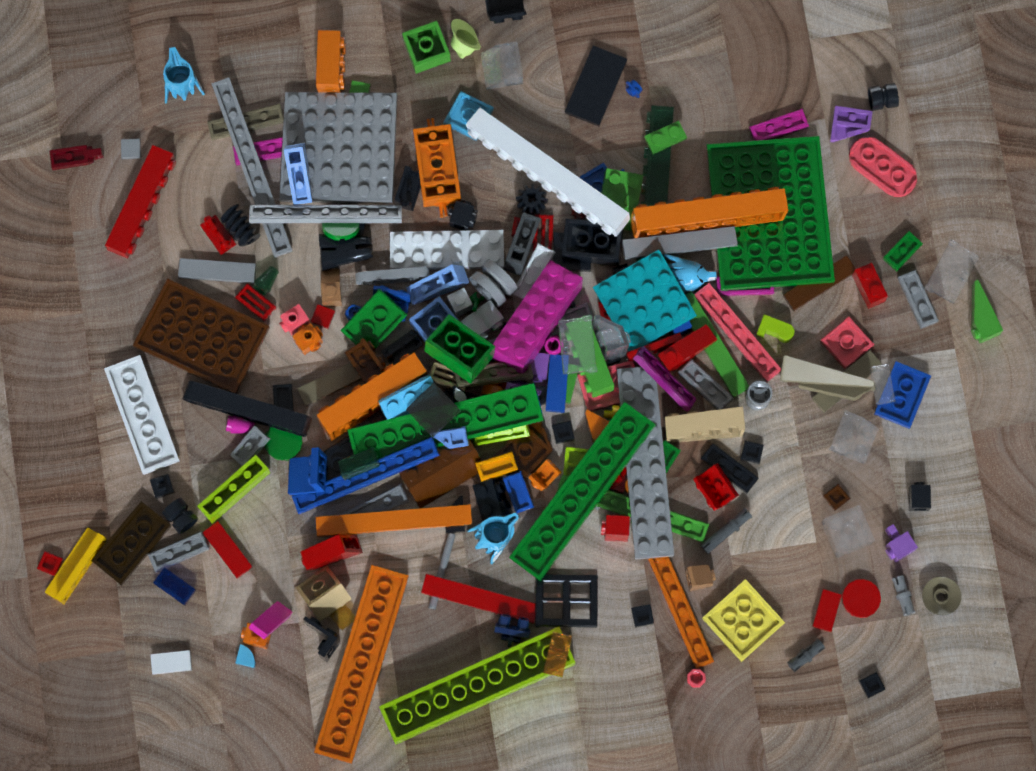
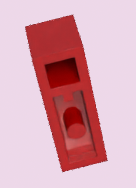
[658,324,717,373]

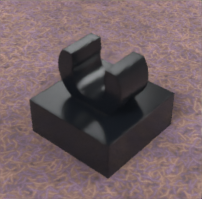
[150,474,175,499]

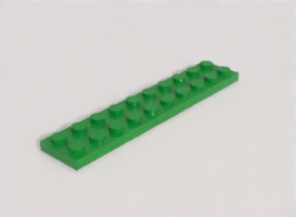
[347,382,544,467]
[509,402,656,581]

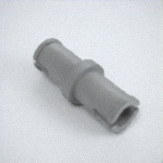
[892,575,916,616]

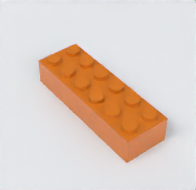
[317,353,427,441]

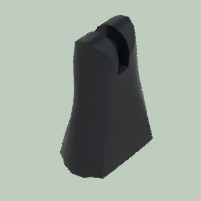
[319,234,373,271]

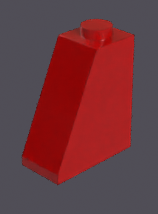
[300,534,363,570]

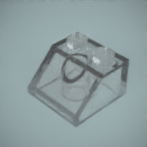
[592,315,631,362]

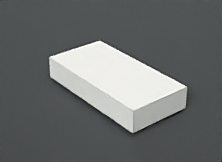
[151,650,192,675]

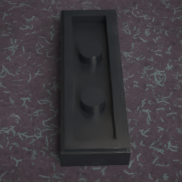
[701,443,759,494]

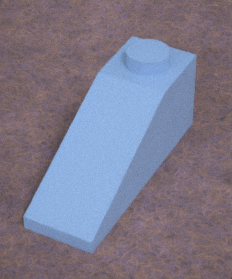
[284,143,312,205]
[406,264,469,305]

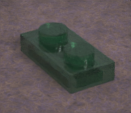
[338,447,380,480]

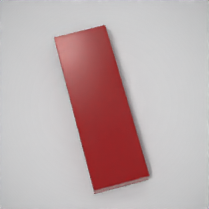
[626,333,682,362]
[202,521,253,579]

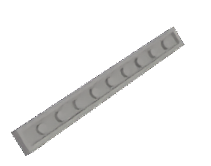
[211,78,293,258]

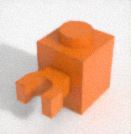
[241,623,271,649]

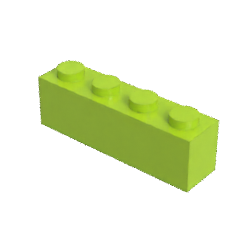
[197,455,270,524]

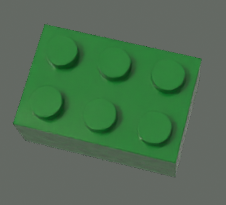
[424,314,496,384]

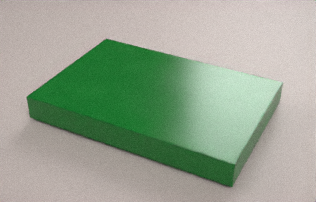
[340,289,408,349]

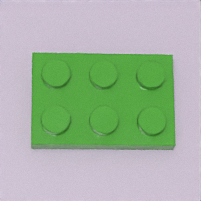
[601,168,643,231]

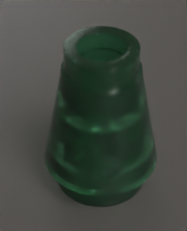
[253,266,279,295]

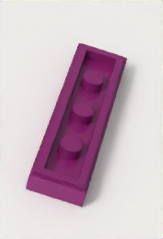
[633,346,697,412]

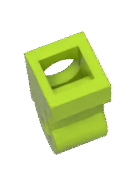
[756,314,795,343]

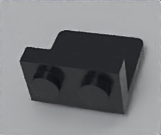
[485,0,527,24]

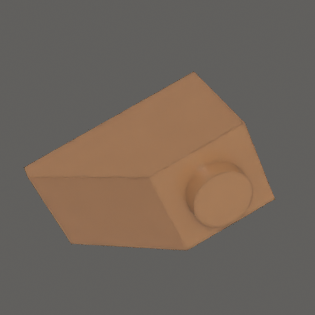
[321,268,342,307]
[685,565,716,592]

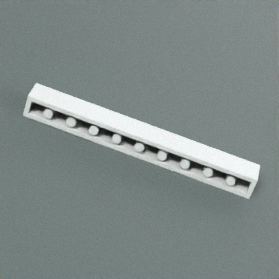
[466,108,630,237]

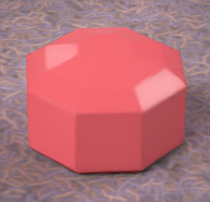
[687,669,706,688]

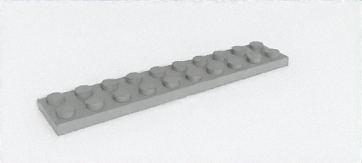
[617,367,674,560]

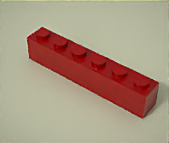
[105,145,176,259]

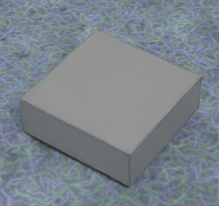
[121,139,141,160]

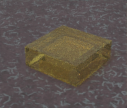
[330,604,356,631]

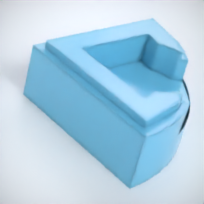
[235,644,256,668]

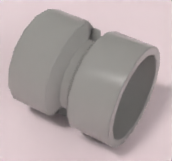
[745,381,772,411]

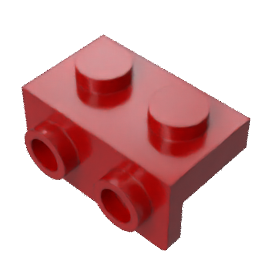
[693,463,739,511]

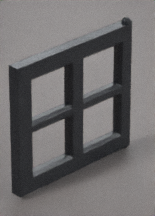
[535,574,598,628]

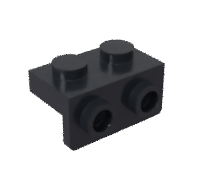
[473,478,511,521]

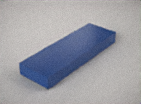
[546,354,569,413]

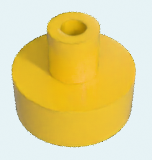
[604,405,620,419]

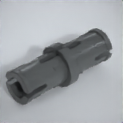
[787,639,825,672]

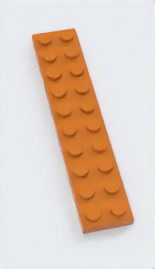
[314,565,409,764]

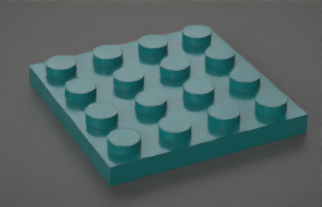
[593,249,697,351]

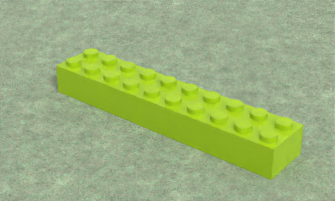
[379,627,575,745]

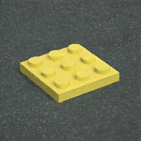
[702,579,785,662]

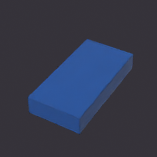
[503,471,535,513]

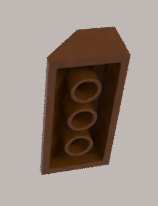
[399,439,481,508]

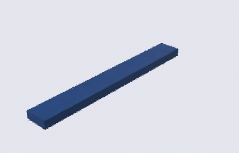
[292,437,440,514]

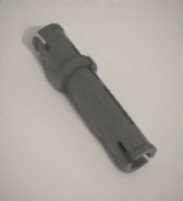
[700,508,752,554]

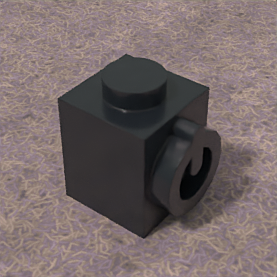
[448,200,478,231]

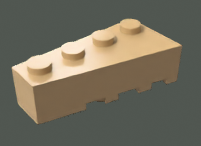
[664,406,745,443]

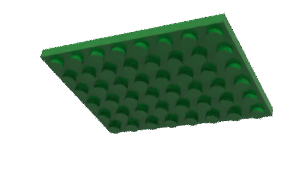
[707,136,835,291]

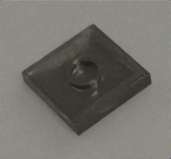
[406,383,461,437]

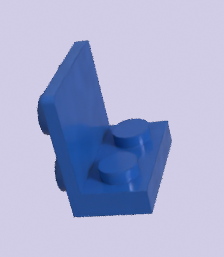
[288,447,327,495]

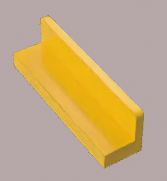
[45,528,107,605]

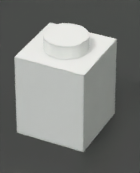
[447,288,473,317]

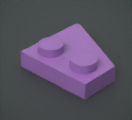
[830,106,873,143]

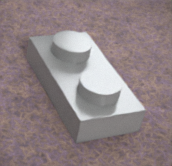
[230,425,270,466]

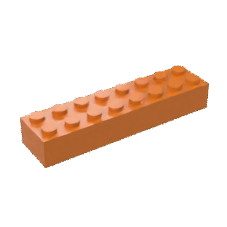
[630,187,788,238]

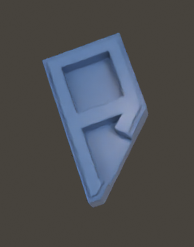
[430,426,469,449]

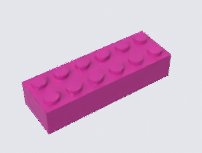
[492,260,583,374]

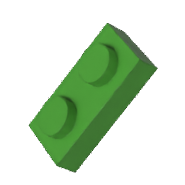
[644,121,687,154]

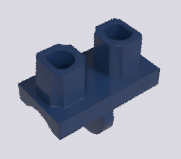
[494,614,530,647]

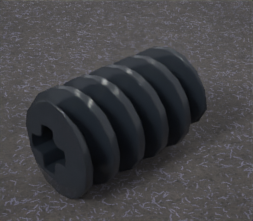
[221,204,261,247]

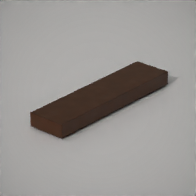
[783,255,856,312]

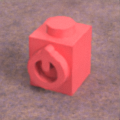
[279,304,310,336]

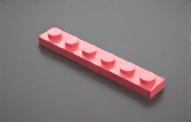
[694,283,781,383]

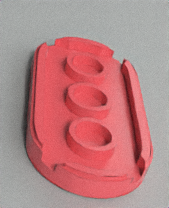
[849,137,917,197]

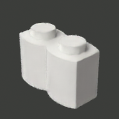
[461,300,504,339]

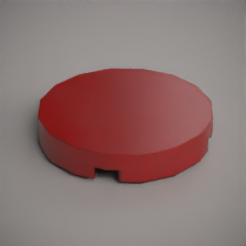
[842,579,881,618]

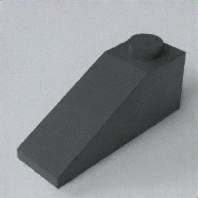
[503,212,541,276]

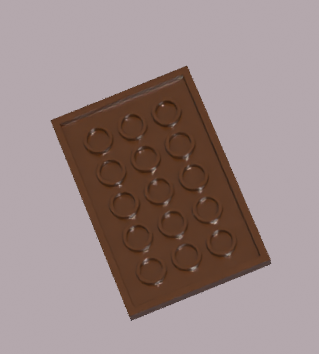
[133,278,270,394]

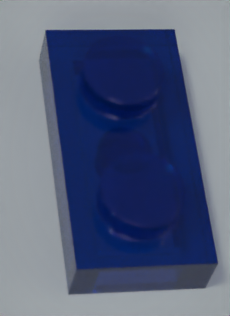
[153,567,196,606]

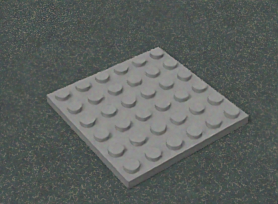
[279,92,398,203]

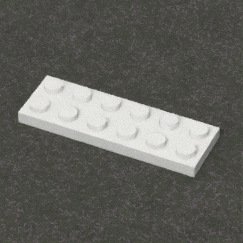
[390,230,504,270]
[104,355,180,475]

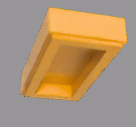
[475,451,518,482]

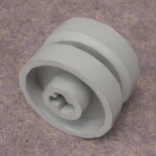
[469,259,518,308]

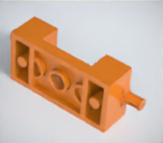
[413,118,461,217]

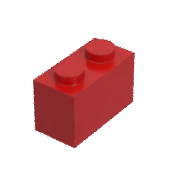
[852,262,888,309]
[601,515,630,542]

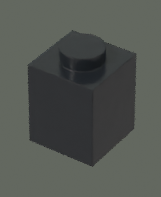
[908,482,931,511]

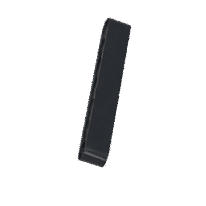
[182,381,312,437]

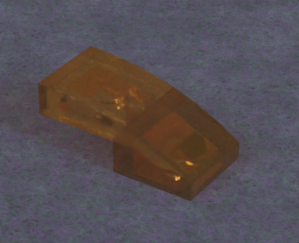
[543,632,572,677]

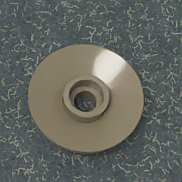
[922,577,961,616]

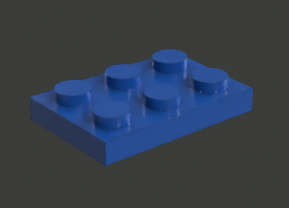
[874,361,931,429]

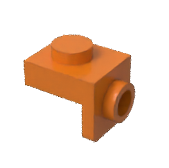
[528,459,562,491]

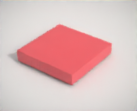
[820,316,874,370]

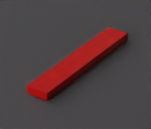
[421,574,535,624]

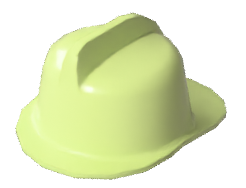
[451,19,481,59]

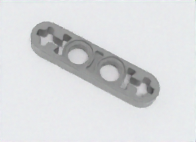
[355,267,430,285]

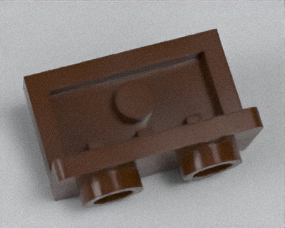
[345,338,386,384]

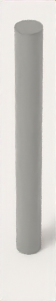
[428,533,455,610]

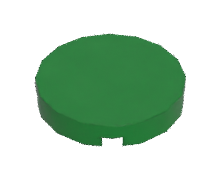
[322,223,360,241]
[265,427,303,461]

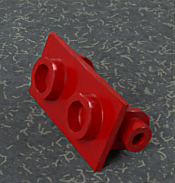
[200,215,237,255]

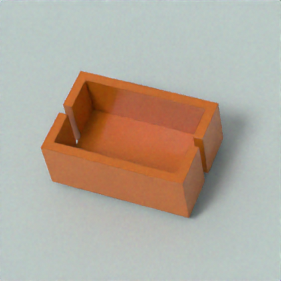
[316,30,346,93]

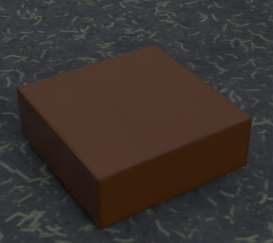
[823,484,851,511]

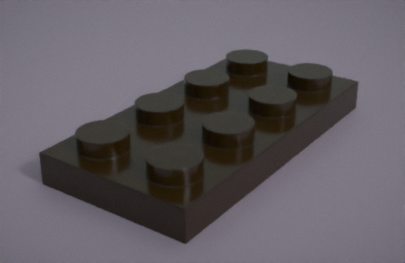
[91,501,172,586]

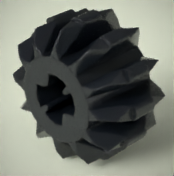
[516,184,548,215]

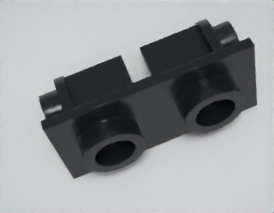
[381,330,423,365]

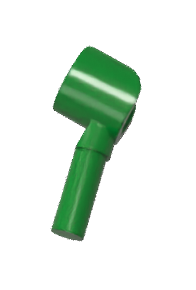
[469,292,484,312]

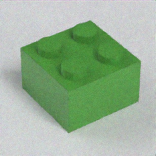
[402,21,451,74]

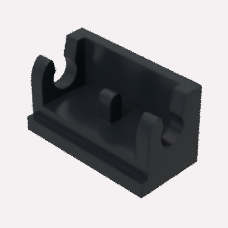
[394,166,421,211]

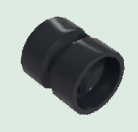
[868,83,899,111]
[162,497,198,534]

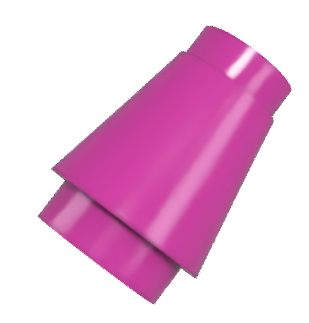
[544,336,563,355]
[226,415,255,434]

